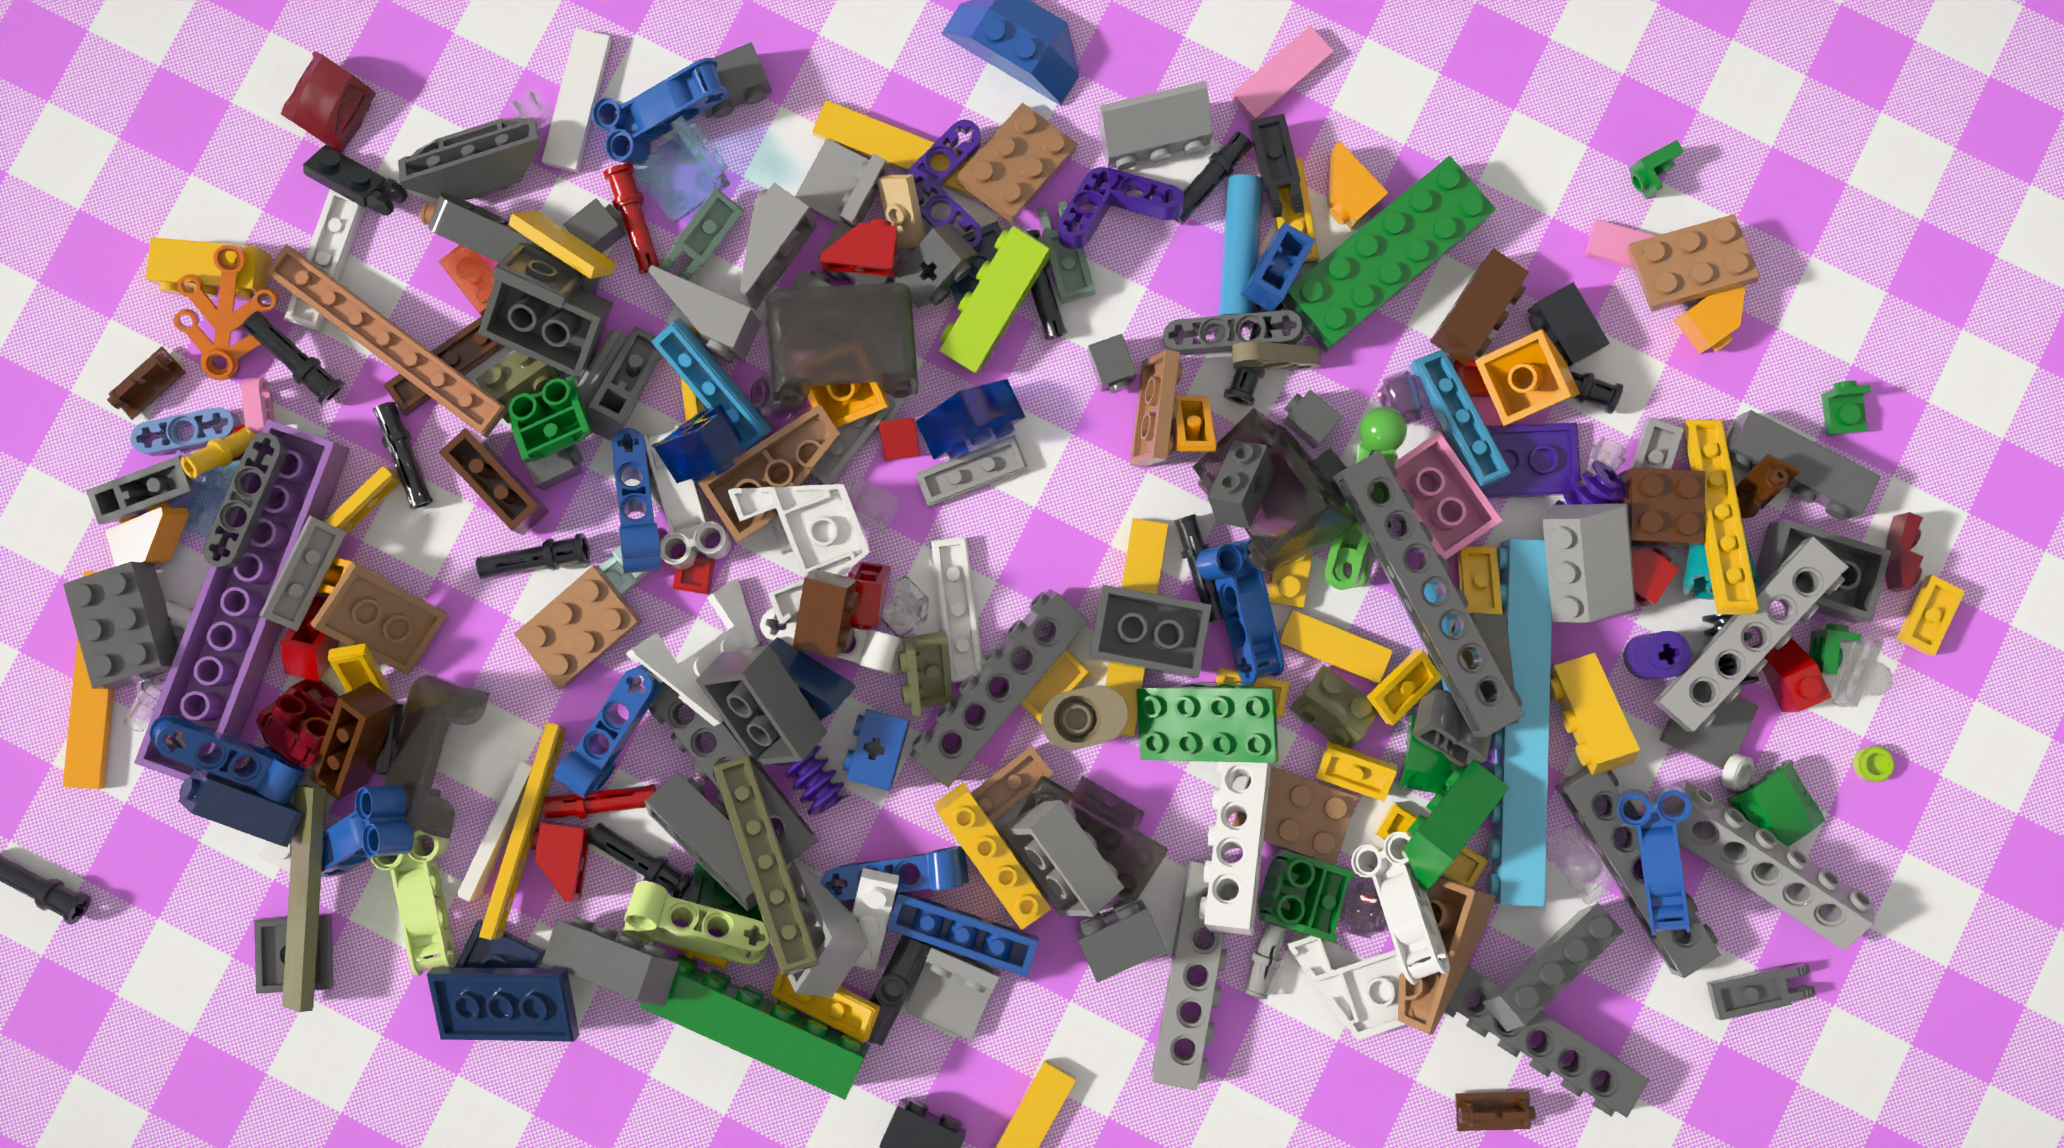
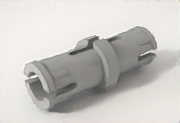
[1245,921,1288,999]

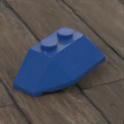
[942,0,1079,106]

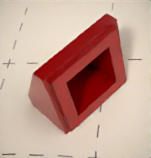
[879,418,920,461]

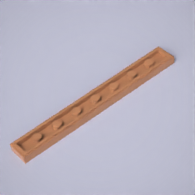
[265,244,508,438]

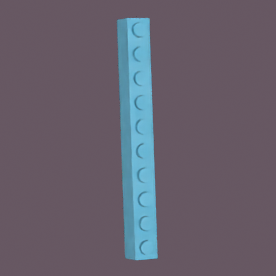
[1486,539,1552,907]

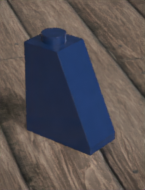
[755,637,856,721]
[178,767,303,847]

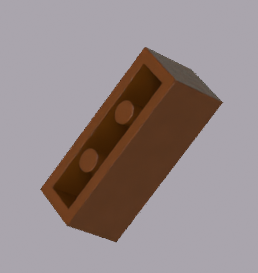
[1429,248,1529,365]
[439,427,549,535]
[310,682,398,800]

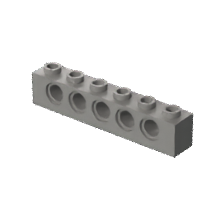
[1653,537,1848,732]
[1662,781,1874,950]
[1151,859,1239,1091]

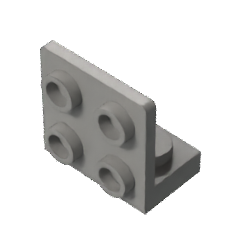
[795,139,889,228]
[905,945,1000,1040]

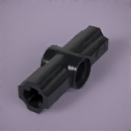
[868,935,932,1046]

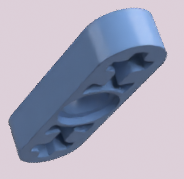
[131,407,241,456]

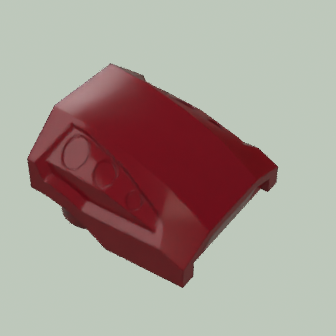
[281,51,376,153]
[256,679,339,767]

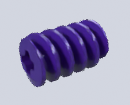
[1547,460,1627,512]
[1623,631,1691,680]
[777,744,851,816]

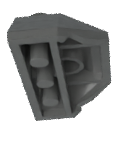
[398,117,540,200]

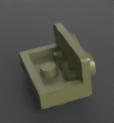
[475,350,564,423]
[897,631,953,717]
[1290,664,1378,749]

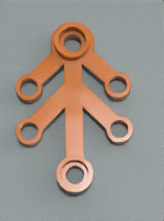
[174,243,278,380]

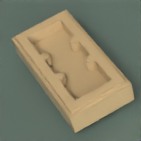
[877,175,925,248]

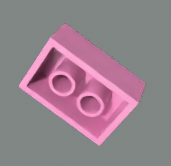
[1395,432,1502,560]

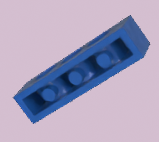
[886,892,1039,977]

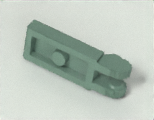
[657,188,744,281]
[1037,201,1096,304]

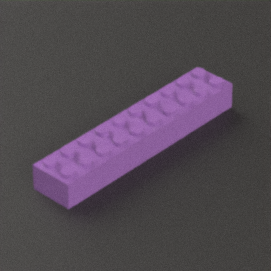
[134,419,350,781]

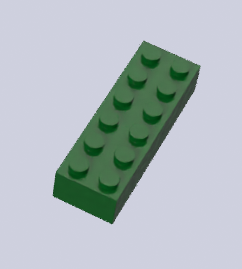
[1282,155,1496,353]
[639,954,870,1100]

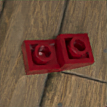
[1885,512,1924,592]

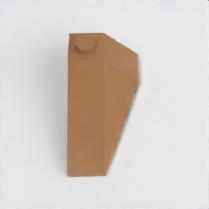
[698,404,840,544]
[1398,876,1496,1035]

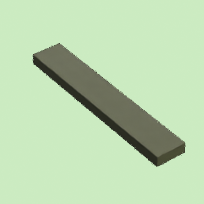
[713,755,819,978]
[282,785,326,1012]

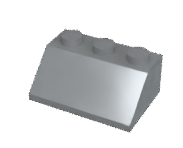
[1098,81,1213,170]
[1542,504,1636,623]
[998,800,1124,917]

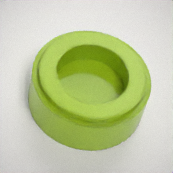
[1853,746,1895,782]

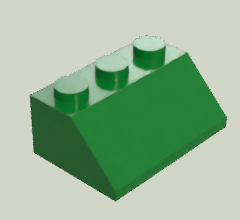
[1403,759,1509,891]

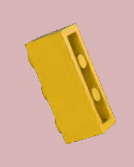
[146,237,272,301]
[1550,653,1640,776]

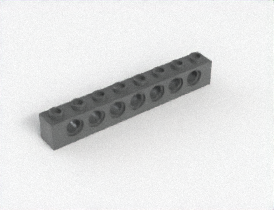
[1333,451,1524,737]

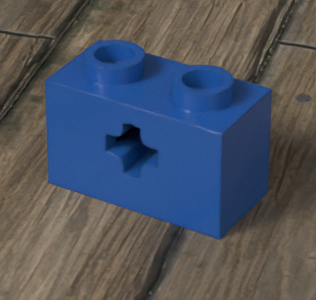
[1240,222,1316,311]
[843,709,911,791]

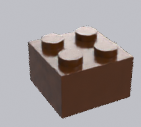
[1617,467,1705,549]

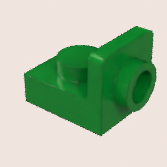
[1629,140,1684,199]
[1821,380,1871,436]
[1809,624,1862,675]

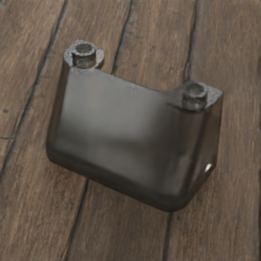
[765,283,919,405]
[1193,408,1357,572]
[383,675,490,839]

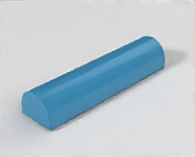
[1218,174,1263,316]
[651,318,774,452]
[1410,350,1511,490]

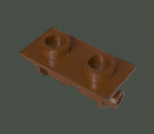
[107,346,186,420]
[1735,454,1801,518]
[1455,1091,1536,1131]

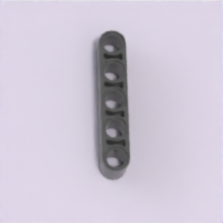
[428,193,601,294]

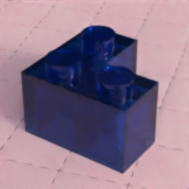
[916,379,1025,460]
[654,403,744,484]

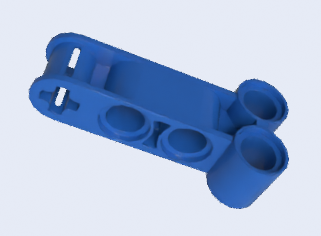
[592,58,730,167]
[611,428,661,574]
[1196,537,1284,683]
[553,664,664,799]
[149,715,305,804]
[321,785,414,877]
[1617,785,1691,935]
[821,846,969,901]

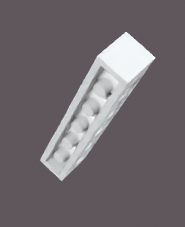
[1199,762,1272,936]

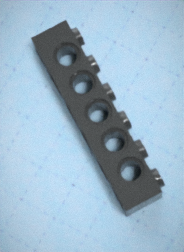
[910,589,1089,788]
[649,682,819,866]
[1555,767,1721,978]
[1444,966,1650,1118]

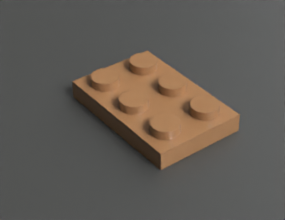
[956,102,1078,224]
[1627,214,1760,312]
[1130,349,1182,467]
[311,562,448,675]
[515,565,642,690]
[1231,767,1358,865]

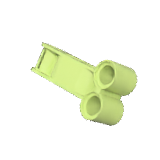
[370,827,456,976]
[621,881,770,965]

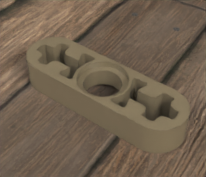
[1232,341,1321,370]

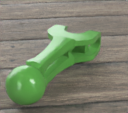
[1325,407,1407,590]

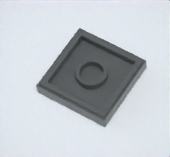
[492,242,586,309]
[1660,681,1759,770]
[254,914,334,994]

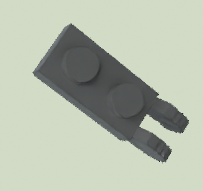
[1707,963,1816,1020]

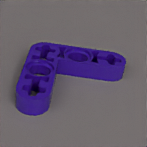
[904,119,983,251]
[1057,167,1184,249]

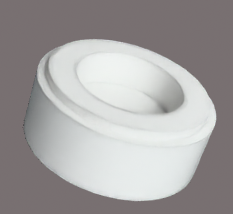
[1722,753,1755,792]

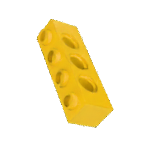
[934,782,1051,931]

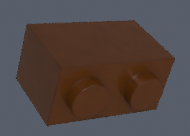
[792,569,860,659]

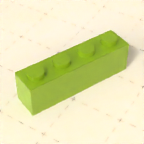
[939,226,1054,373]

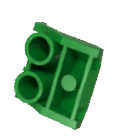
[507,375,593,463]
[1397,715,1466,794]
[1727,760,1825,847]
[1259,849,1355,943]

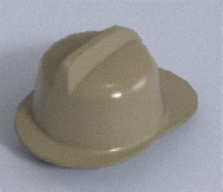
[1041,685,1128,750]

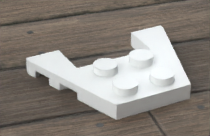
[728,484,870,624]
[626,578,758,726]
[1286,936,1405,1040]

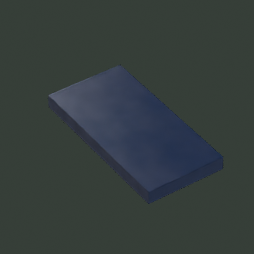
[427,967,580,1042]

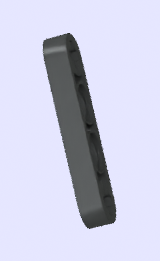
[1163,310,1304,355]
[203,432,287,569]

